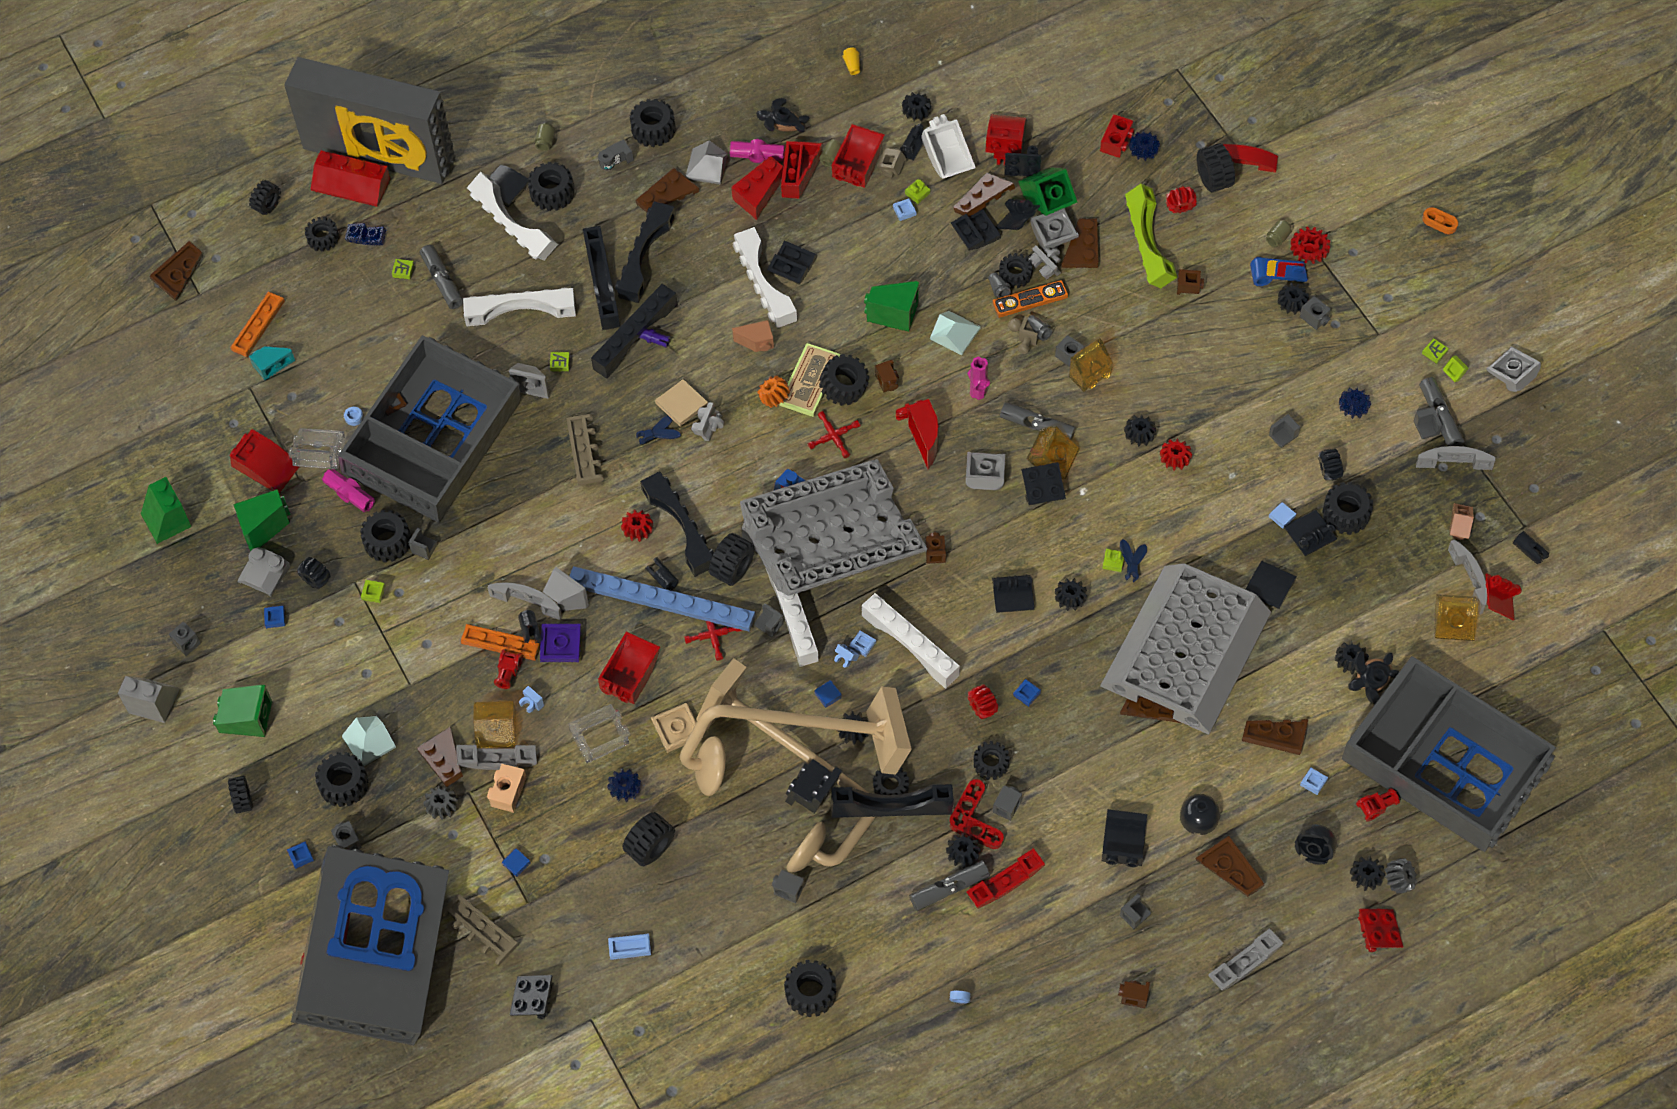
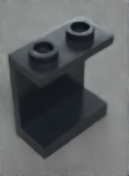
[1101,809,1148,868]

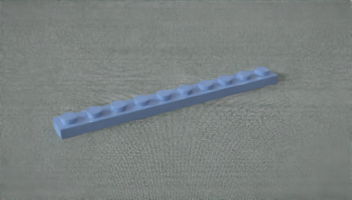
[569,566,755,632]

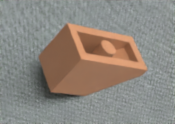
[732,320,774,352]
[1449,503,1474,540]

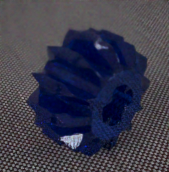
[1129,130,1160,161]
[1338,386,1371,419]
[607,768,642,802]

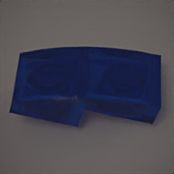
[345,223,387,245]

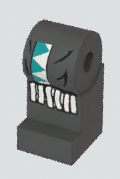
[598,139,634,171]

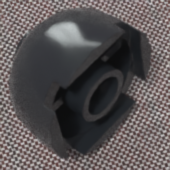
[1180,794,1220,835]
[1295,824,1337,865]

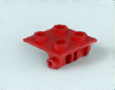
[1485,573,1522,620]
[1358,909,1403,952]

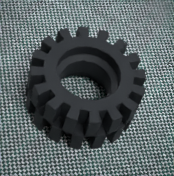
[249,180,281,215]
[305,217,339,252]
[999,253,1032,288]
[973,741,1009,780]
[873,767,909,795]
[228,775,253,814]

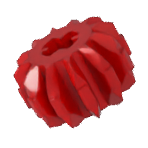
[1166,186,1197,214]
[1160,438,1192,471]
[621,509,653,542]
[968,685,998,719]

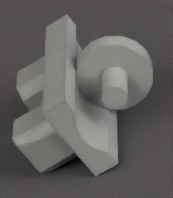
[1028,246,1061,280]
[691,403,724,441]

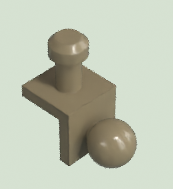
[1008,317,1038,354]

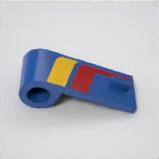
[1250,257,1308,286]

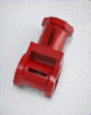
[494,649,523,689]
[1356,788,1400,822]

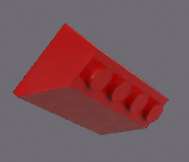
[311,150,390,207]

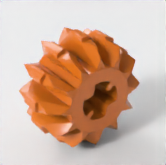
[757,376,791,408]

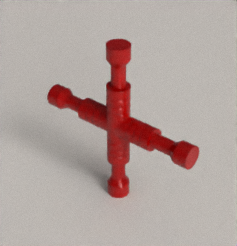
[807,411,860,458]
[684,621,742,661]

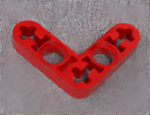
[949,779,1004,849]

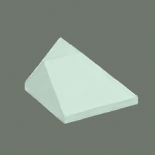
[930,311,981,355]
[342,716,396,766]

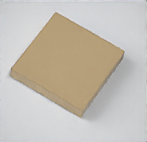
[655,380,708,426]
[651,703,703,753]

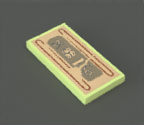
[779,343,841,417]

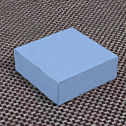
[893,198,916,221]
[1269,502,1296,528]
[849,631,876,657]
[1300,768,1328,795]

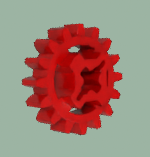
[1290,226,1330,264]

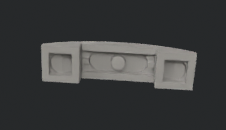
[1416,446,1495,470]
[1448,540,1487,615]
[487,583,562,620]
[456,745,537,770]
[1208,928,1283,991]

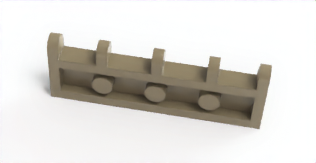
[566,414,604,485]
[441,894,518,965]

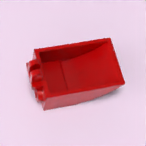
[985,114,1027,166]
[832,124,885,188]
[896,399,938,470]
[230,429,300,494]
[598,631,660,704]

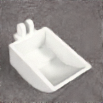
[921,114,976,179]

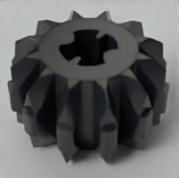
[902,91,932,121]
[1277,283,1309,315]
[1124,414,1156,447]
[1318,449,1344,481]
[297,557,331,589]
[1054,578,1087,611]
[1335,640,1369,675]
[837,710,869,745]
[946,833,980,868]
[1350,856,1385,891]

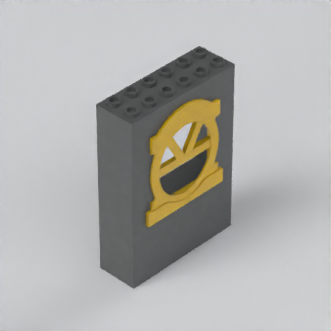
[284,57,456,184]

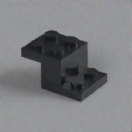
[785,759,842,814]

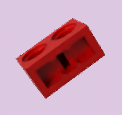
[1100,114,1135,158]

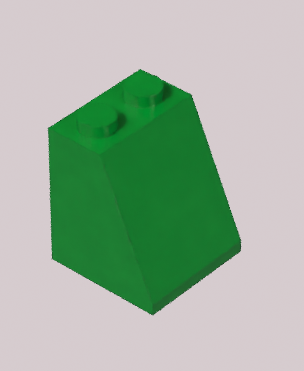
[1018,168,1078,216]
[864,281,919,332]
[141,477,191,544]
[233,490,291,552]
[213,685,273,737]

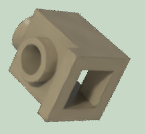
[878,148,907,178]

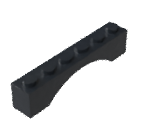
[615,201,675,303]
[583,226,620,331]
[591,284,678,379]
[640,471,714,577]
[831,784,954,818]

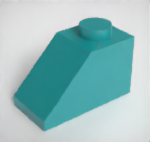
[249,346,295,380]

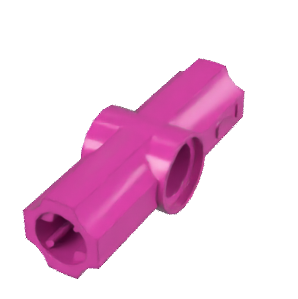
[730,139,785,163]
[967,356,990,400]
[322,468,375,512]

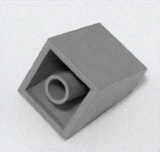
[118,676,180,723]

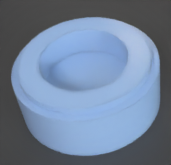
[344,407,363,426]
[950,991,971,1003]

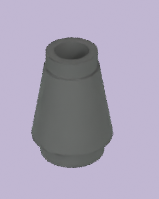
[988,273,1011,298]
[1028,315,1052,341]

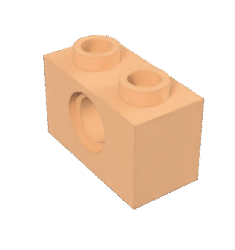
[487,764,526,813]

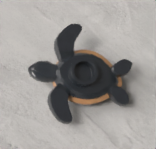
[756,98,810,133]
[1348,651,1399,705]

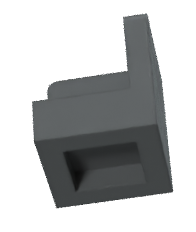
[1413,407,1442,439]
[1269,414,1300,448]
[409,528,438,560]
[754,604,784,638]
[1120,893,1151,929]

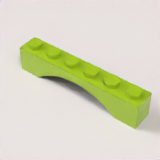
[1125,183,1177,289]

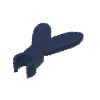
[636,416,681,444]
[1120,539,1147,583]

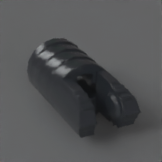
[1512,531,1549,564]
[645,557,679,591]
[518,610,541,643]

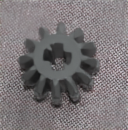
[424,785,458,820]
[1385,858,1417,894]

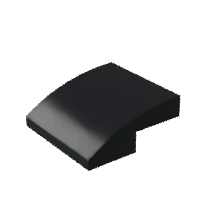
[490,164,528,207]
[951,209,1001,250]
[767,240,817,285]
[1245,561,1297,609]

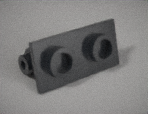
[900,124,924,161]

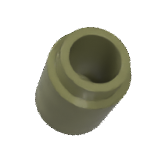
[534,123,555,151]
[820,140,842,167]
[1266,220,1292,247]

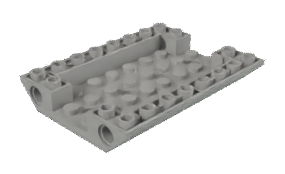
[740,459,927,596]
[1100,563,1271,735]

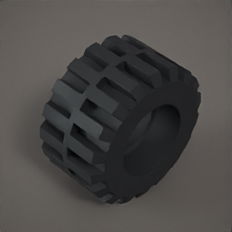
[630,99,675,147]
[1197,143,1235,193]
[528,162,575,211]
[819,354,869,406]
[1322,482,1373,535]
[360,510,411,562]
[709,533,755,586]
[315,752,369,807]
[622,812,675,867]
[784,960,837,1017]

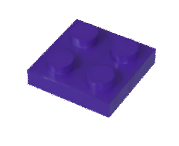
[540,624,581,662]

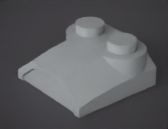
[1031,208,1078,251]
[1487,346,1541,392]
[966,452,1005,490]
[238,548,290,597]

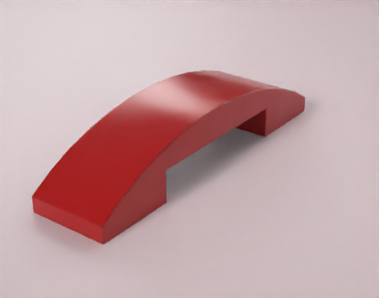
[1223,144,1278,173]
[966,848,1045,909]

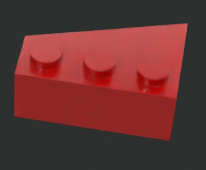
[781,141,822,199]
[731,156,783,220]

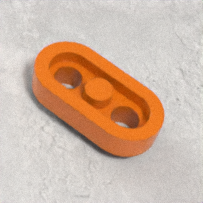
[1422,207,1458,234]

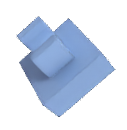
[834,644,860,668]
[519,686,544,713]

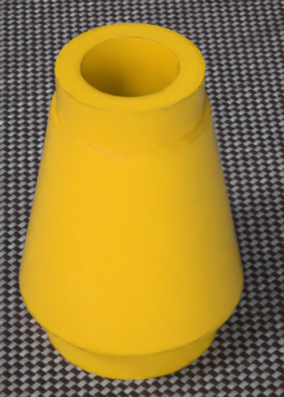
[842,47,860,75]

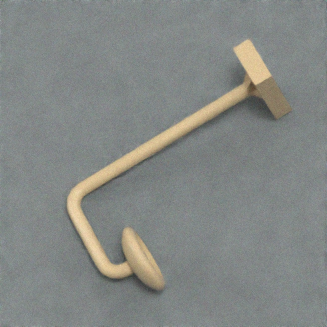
[696,658,875,873]
[680,686,912,796]

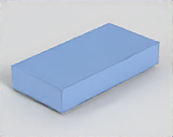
[608,934,651,960]

